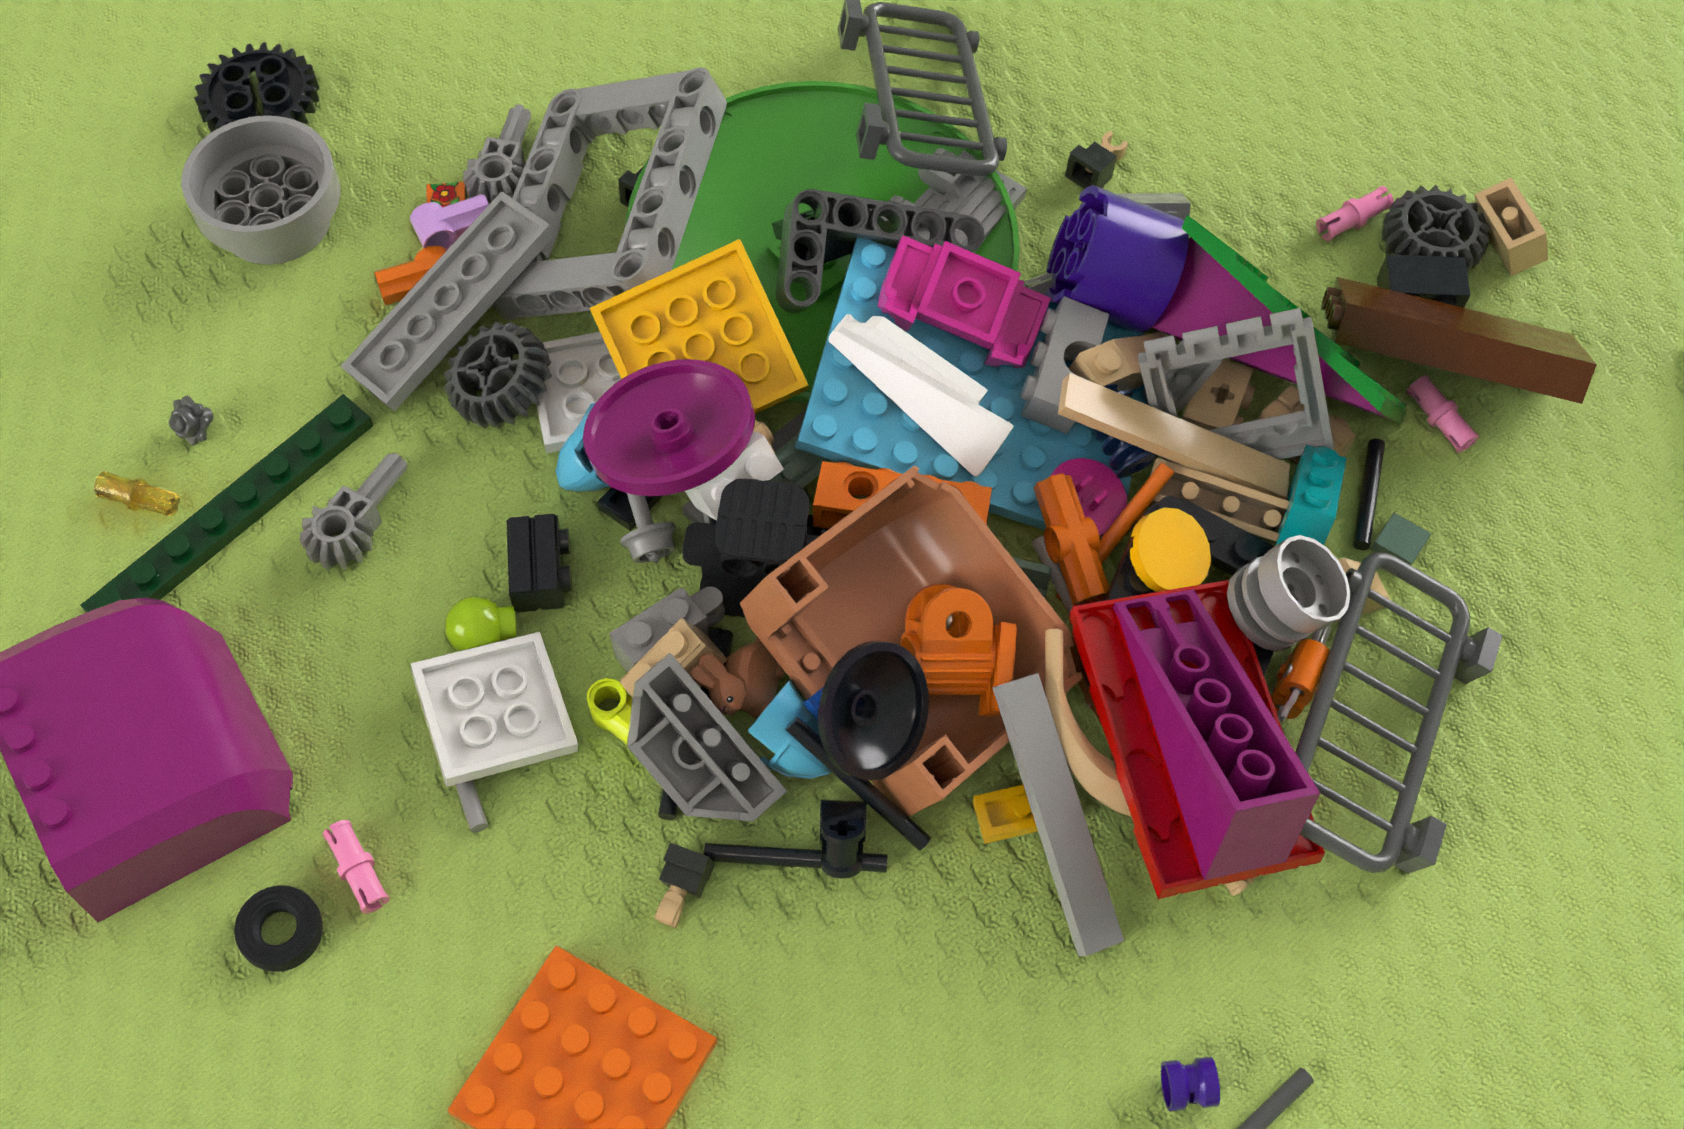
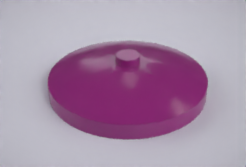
[583,359,755,496]

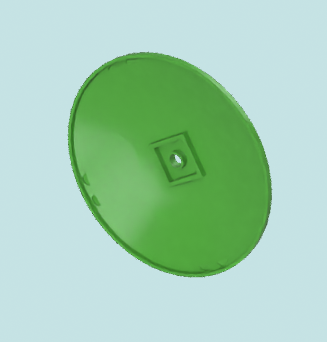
[626,81,1020,403]

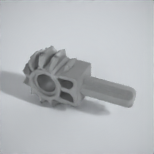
[463,104,531,204]
[300,453,408,571]

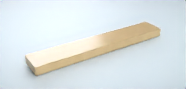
[1058,373,1290,500]

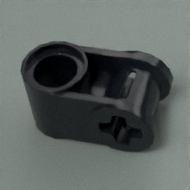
[820,800,866,879]

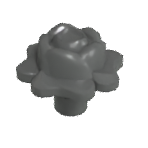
[169,395,214,445]

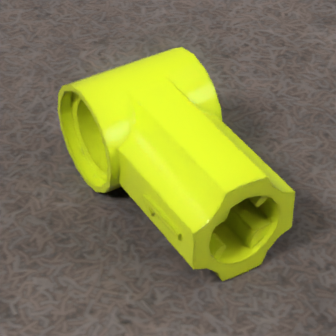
[587,678,632,745]

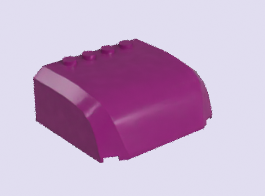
[0,597,293,922]

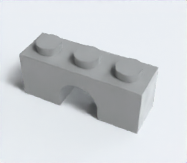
[1020,297,1109,434]

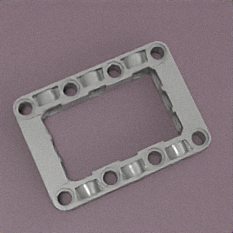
[491,68,727,320]

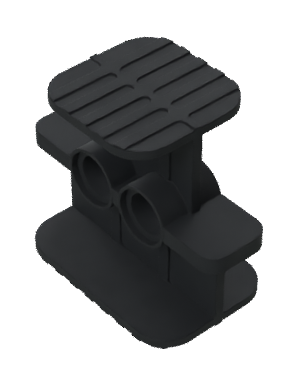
[682,479,819,618]

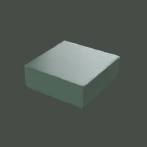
[1371,513,1431,565]

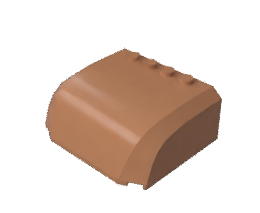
[740,466,1083,816]

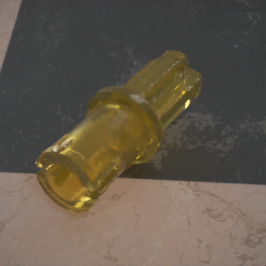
[94,471,180,516]

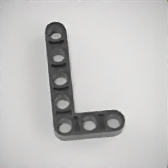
[776,189,985,313]

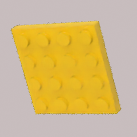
[590,239,810,414]

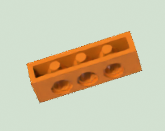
[813,461,992,529]

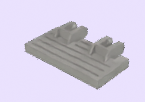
[877,148,1027,253]

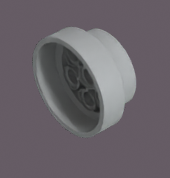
[181,116,341,264]

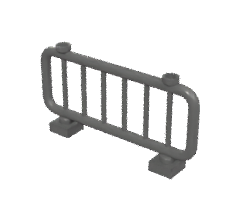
[837,0,1007,176]
[1295,552,1503,874]

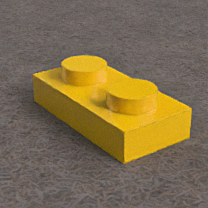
[972,785,1038,844]

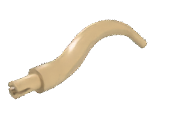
[1045,629,1255,896]

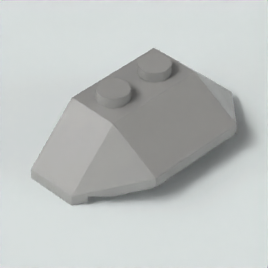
[627,653,787,821]

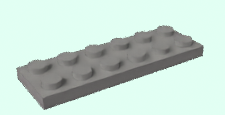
[340,191,557,412]

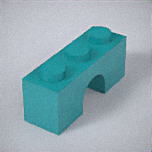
[1275,444,1347,546]

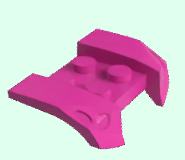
[877,235,1051,368]

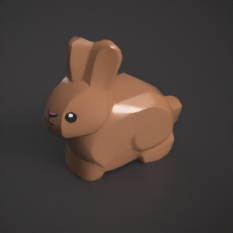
[690,637,785,719]

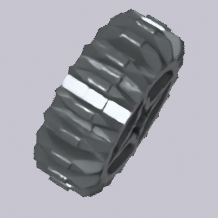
[1381,184,1490,273]
[443,321,552,429]

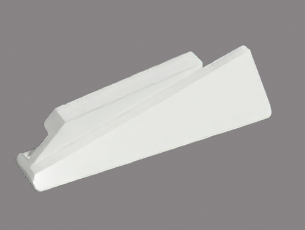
[828,314,1014,477]

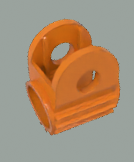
[900,584,997,695]

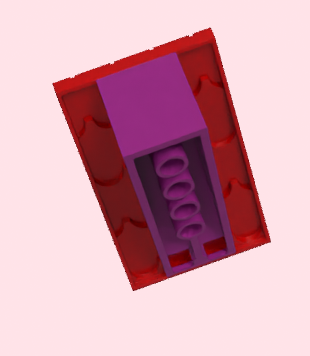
[1069,580,1325,899]

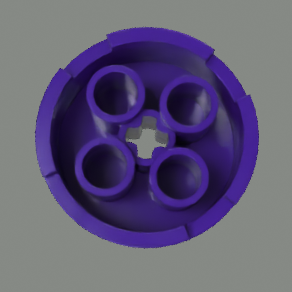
[1045,185,1189,334]

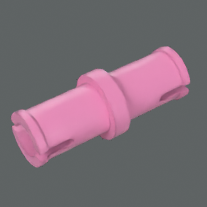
[1316,186,1394,241]
[1406,375,1479,453]
[322,820,390,914]

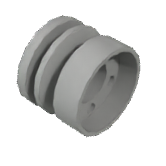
[1227,535,1351,651]

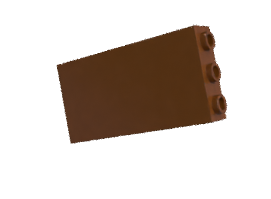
[1321,277,1597,404]

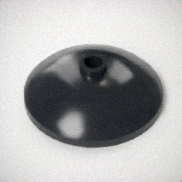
[818,640,929,780]

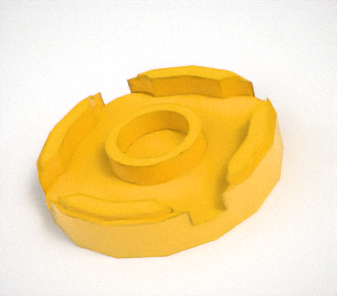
[1130,508,1211,592]

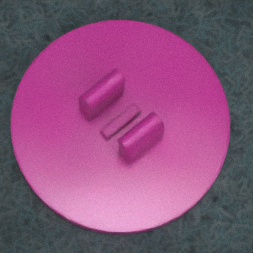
[1049,458,1127,537]

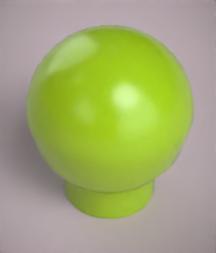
[445,596,516,651]

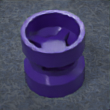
[1161,1057,1220,1111]

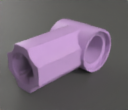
[410,194,489,250]

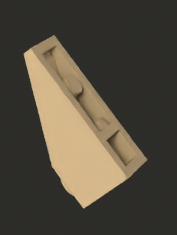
[1069,333,1166,391]

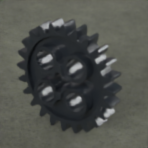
[194,42,320,132]

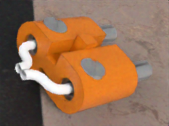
[1270,625,1332,722]

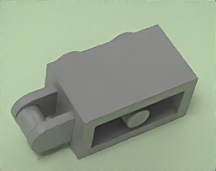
[609,587,725,672]

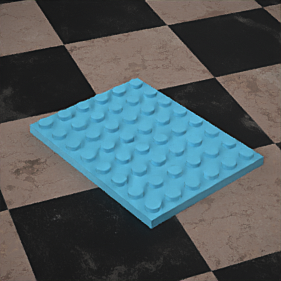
[795,238,1147,553]

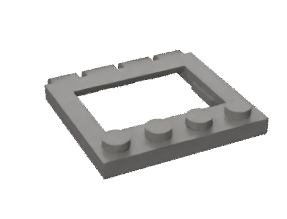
[1138,308,1334,467]

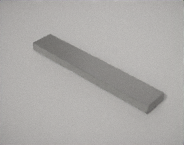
[992,673,1124,956]

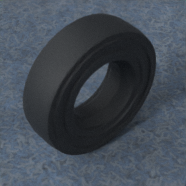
[234,885,323,972]

